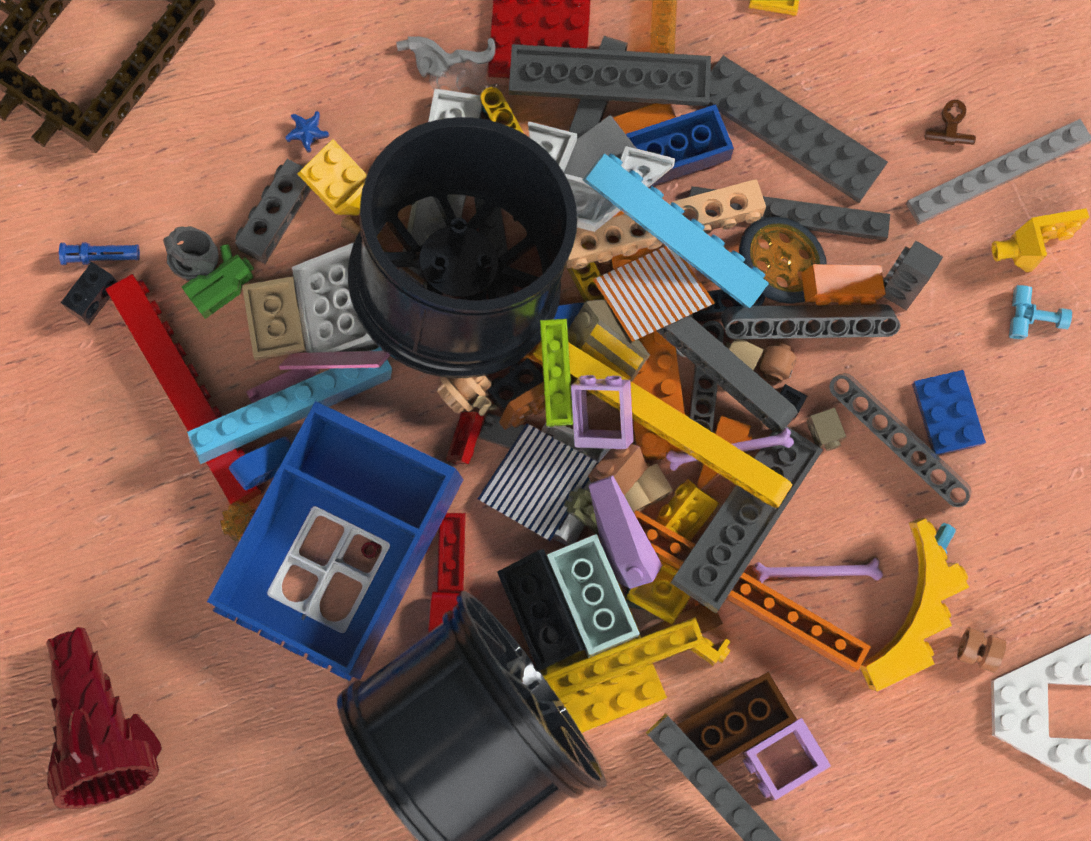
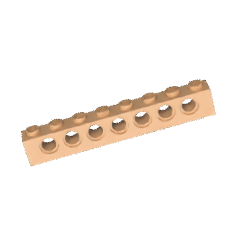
[566,179,766,269]

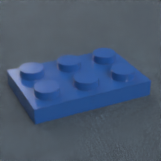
[912,370,986,456]

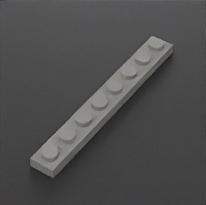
[906,119,1091,225]

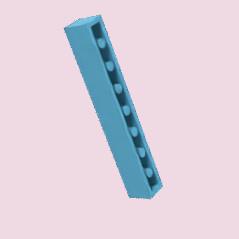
[582,153,769,308]
[187,347,392,464]

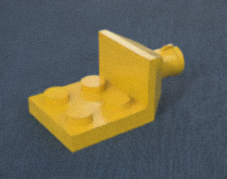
[297,139,367,216]
[991,208,1089,273]

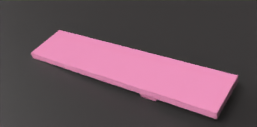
[279,351,390,372]

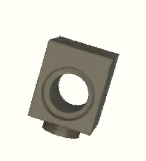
[806,408,846,451]

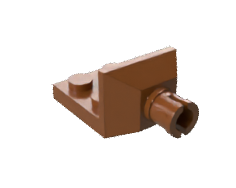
[499,382,592,430]

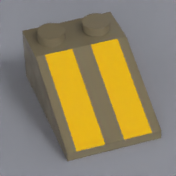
[568,300,650,382]

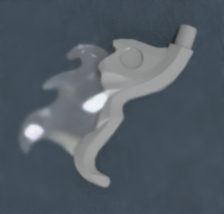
[396,36,499,94]

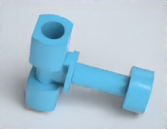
[1009,285,1072,340]

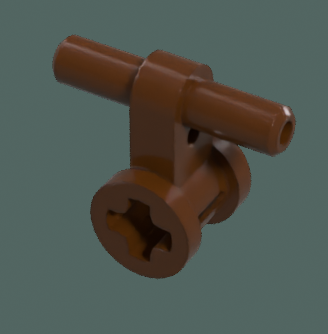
[925,100,976,145]

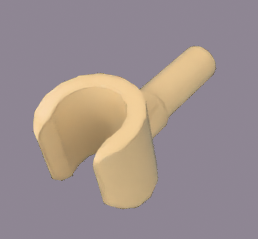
[472,395,497,416]

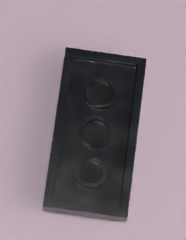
[497,549,586,671]

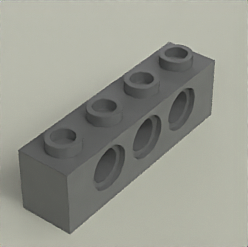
[235,159,312,264]
[883,240,943,311]

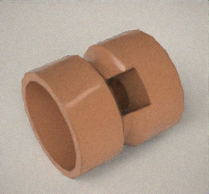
[957,627,1006,673]

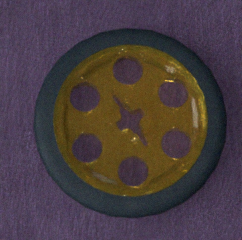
[739,217,827,304]

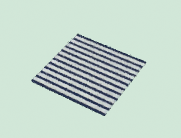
[477,424,599,541]

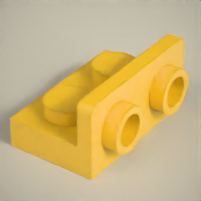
[656,479,719,541]

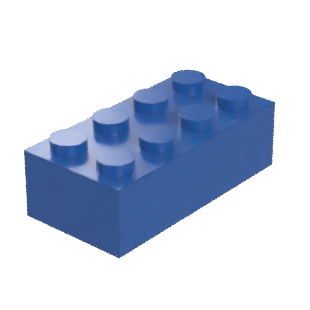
[626,104,734,188]

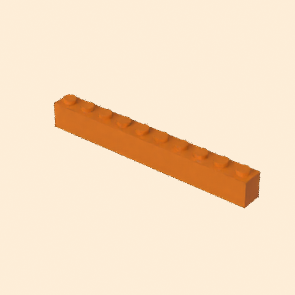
[634,510,871,673]

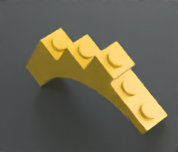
[860,518,969,692]

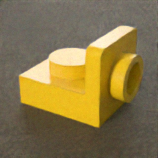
[690,636,731,666]

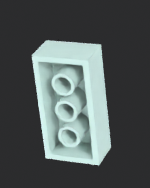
[547,534,640,658]

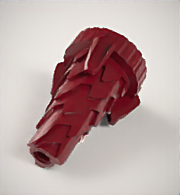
[46,627,162,809]

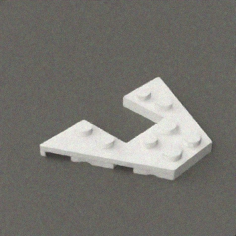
[528,122,675,232]
[991,634,1091,790]

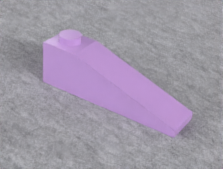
[589,475,663,589]

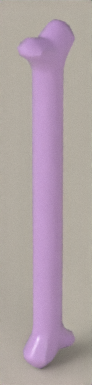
[666,427,794,471]
[753,558,883,583]

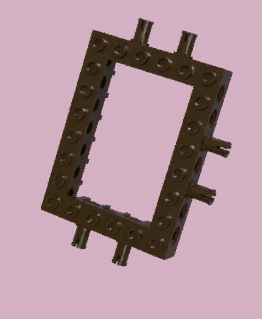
[0,0,216,153]

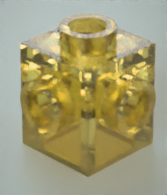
[220,502,257,542]

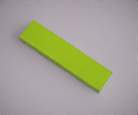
[540,319,573,427]

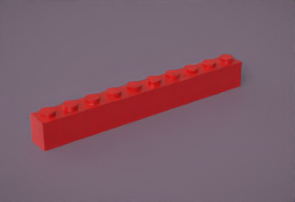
[106,274,263,509]

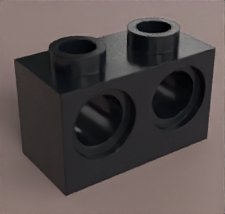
[61,262,117,325]
[488,358,544,413]

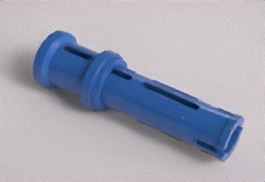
[59,242,140,265]

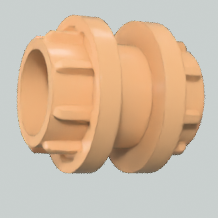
[437,375,492,414]

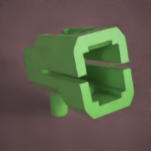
[181,245,254,319]

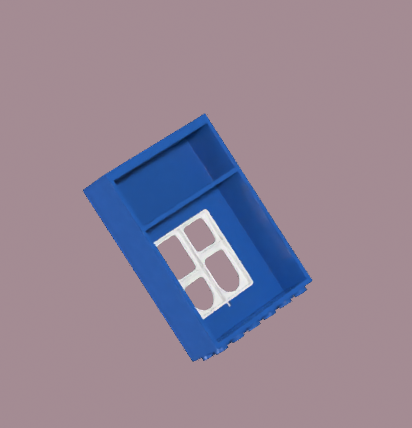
[207,401,464,681]

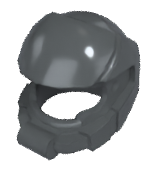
[163,226,218,281]

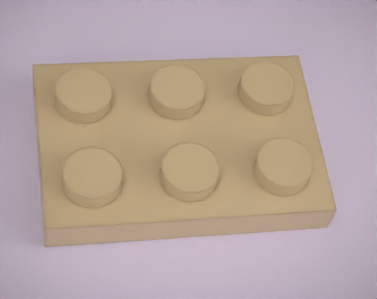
[242,276,306,361]

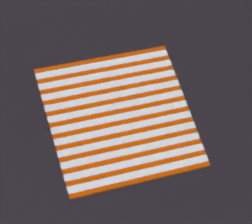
[593,246,715,342]

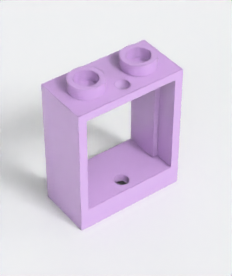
[571,375,633,449]
[743,718,831,800]

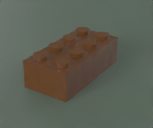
[677,672,797,768]

